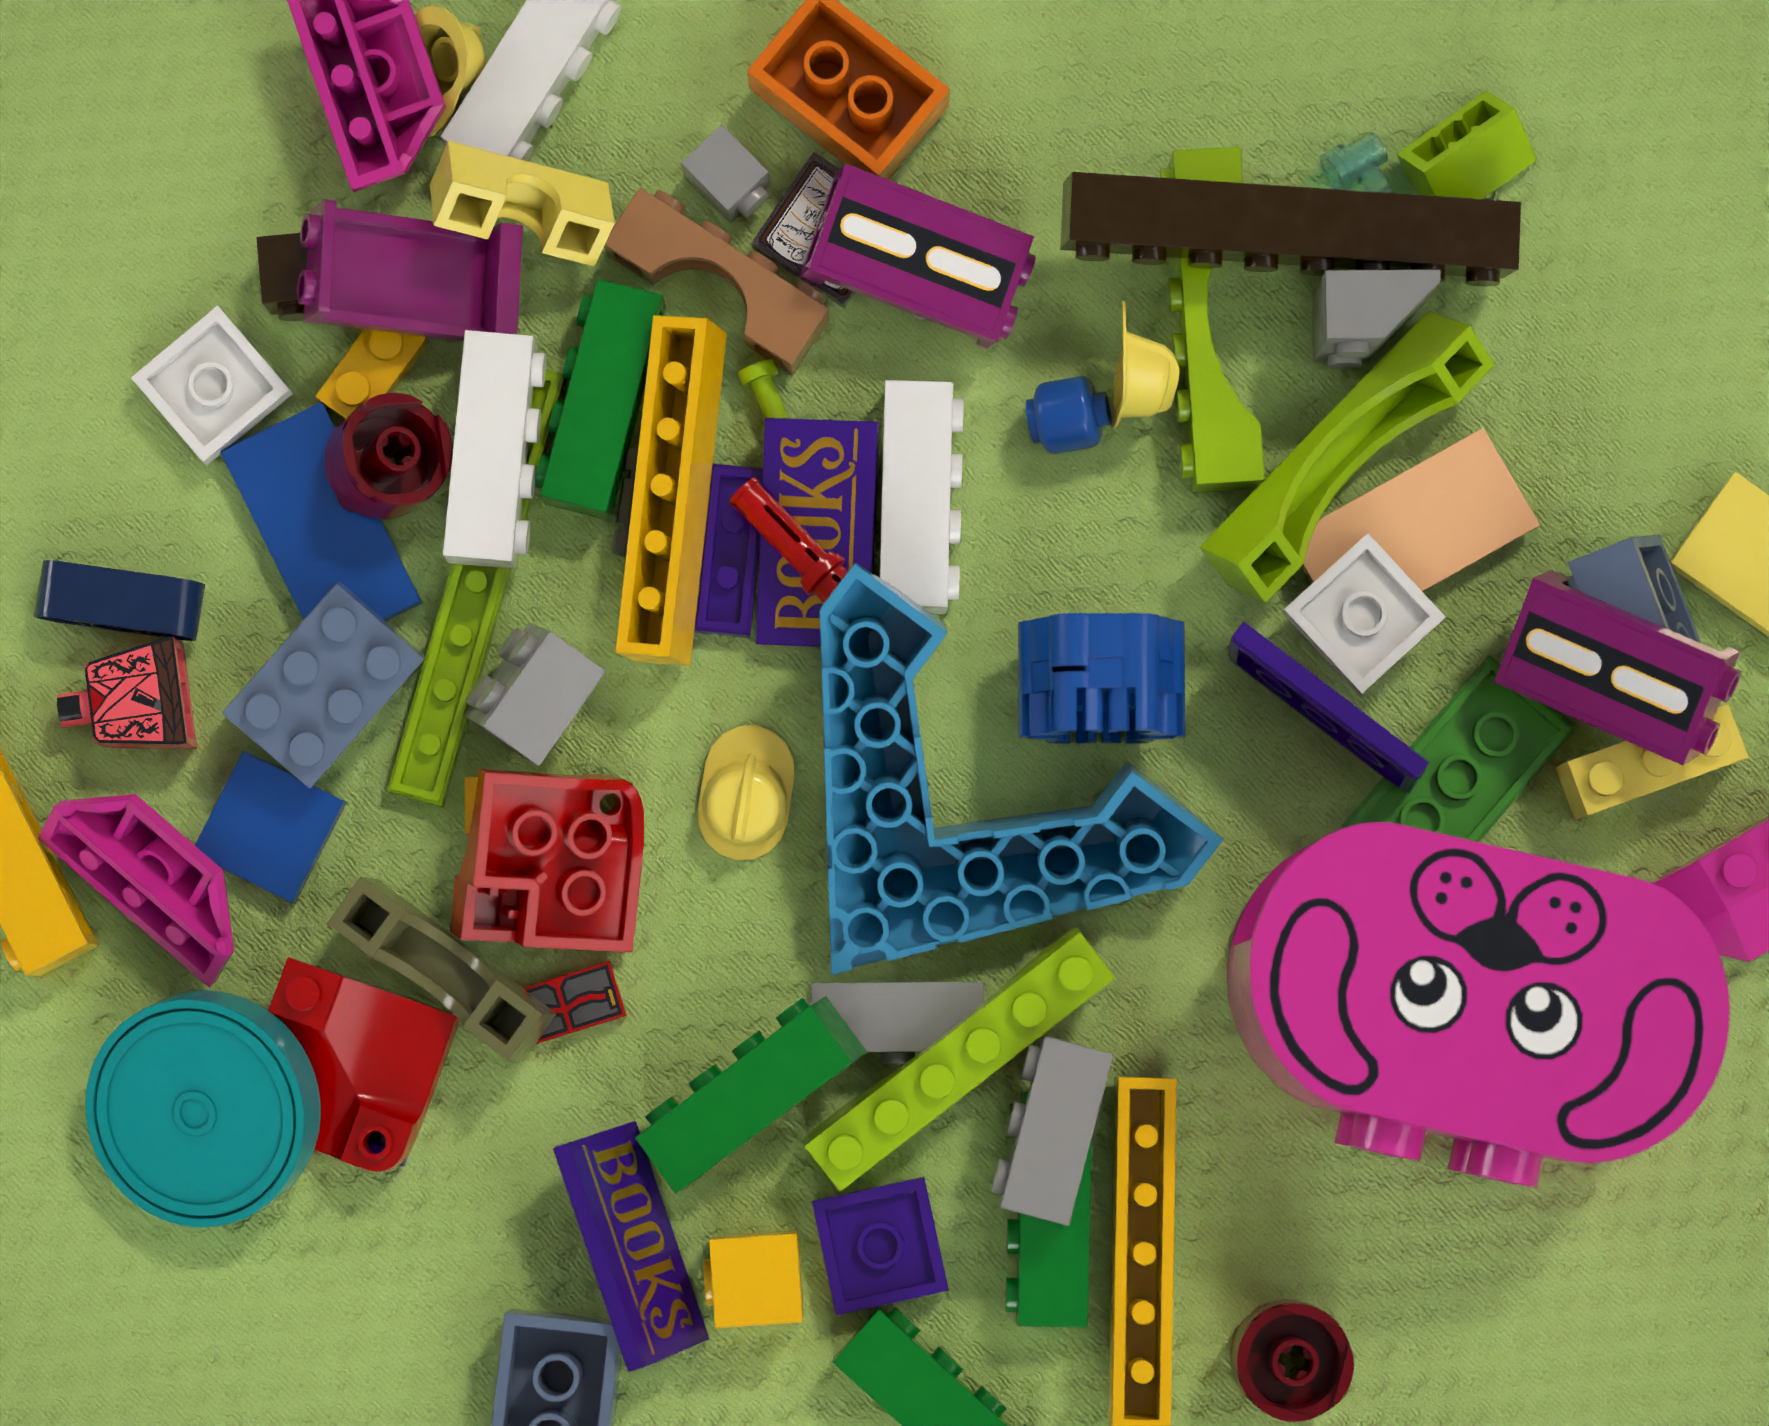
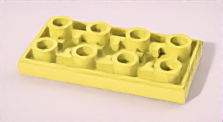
[1670,472,1769,637]

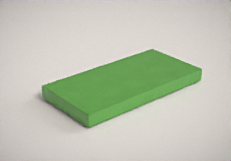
[1341,655,1576,842]

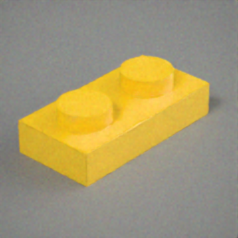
[315,329,429,419]

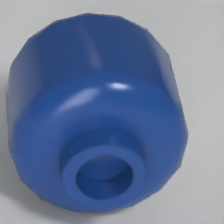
[1026,376,1112,454]

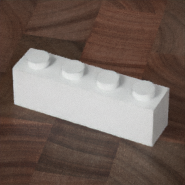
[440,0,622,161]
[443,330,546,569]
[880,380,964,614]

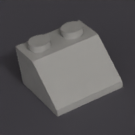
[1312,270,1441,369]

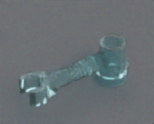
[1319,132,1395,193]

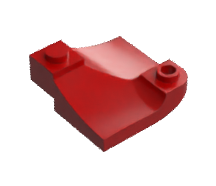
[450,769,644,952]
[268,957,460,1172]

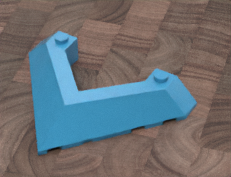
[820,563,1223,975]

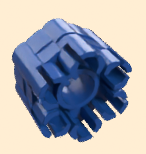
[1018,613,1185,744]

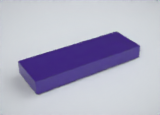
[694,464,763,638]

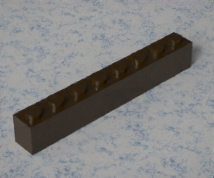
[1060,172,1521,286]

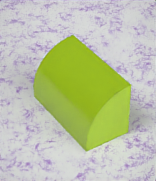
[1397,91,1537,199]

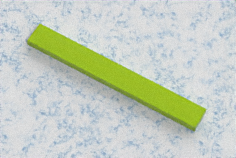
[387,369,566,808]

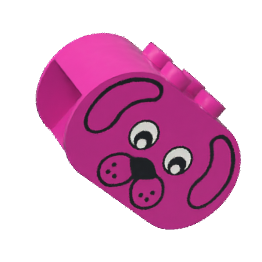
[1227,822,1730,1188]

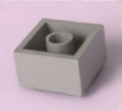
[464,623,606,766]

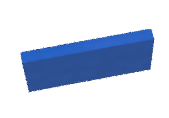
[220,402,423,622]

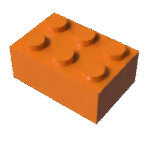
[747,0,950,180]

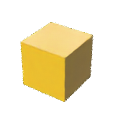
[703,1230,804,1328]

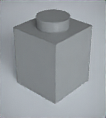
[681,124,770,223]

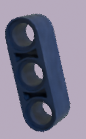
[34,560,205,641]

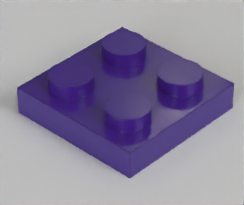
[812,1176,949,1315]

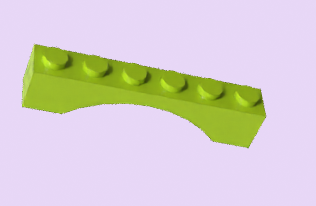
[1160,146,1265,493]
[1199,311,1495,603]
[804,926,1115,1192]

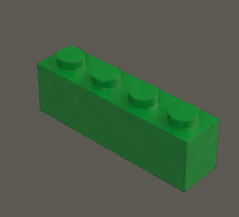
[535,279,666,521]
[635,996,867,1194]
[1005,1092,1092,1328]
[832,1307,1027,1426]

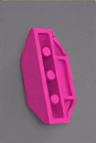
[287,0,446,192]
[38,794,234,988]
[1652,815,1769,962]

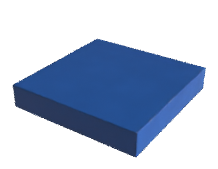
[195,751,347,904]

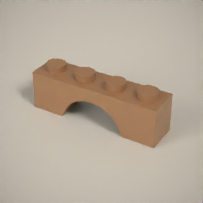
[604,187,829,375]

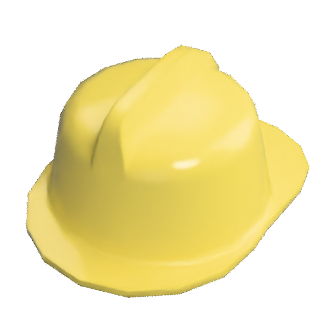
[415,5,485,137]
[1110,301,1179,429]
[698,725,795,860]

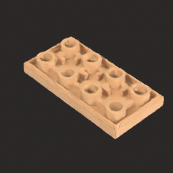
[1301,428,1540,592]

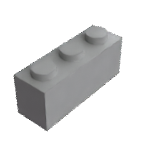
[811,982,984,1064]
[991,1036,1113,1226]

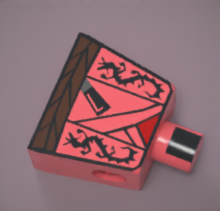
[57,636,197,750]

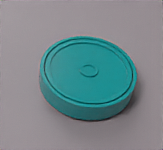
[85,990,321,1227]

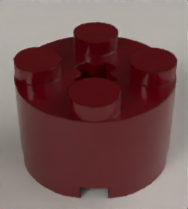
[324,393,453,519]
[1230,1299,1354,1422]

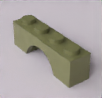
[327,877,557,1061]

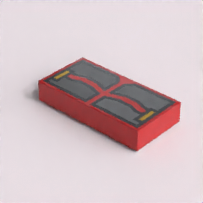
[524,961,627,1045]

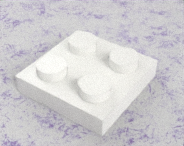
[131,305,293,466]
[1282,534,1446,696]

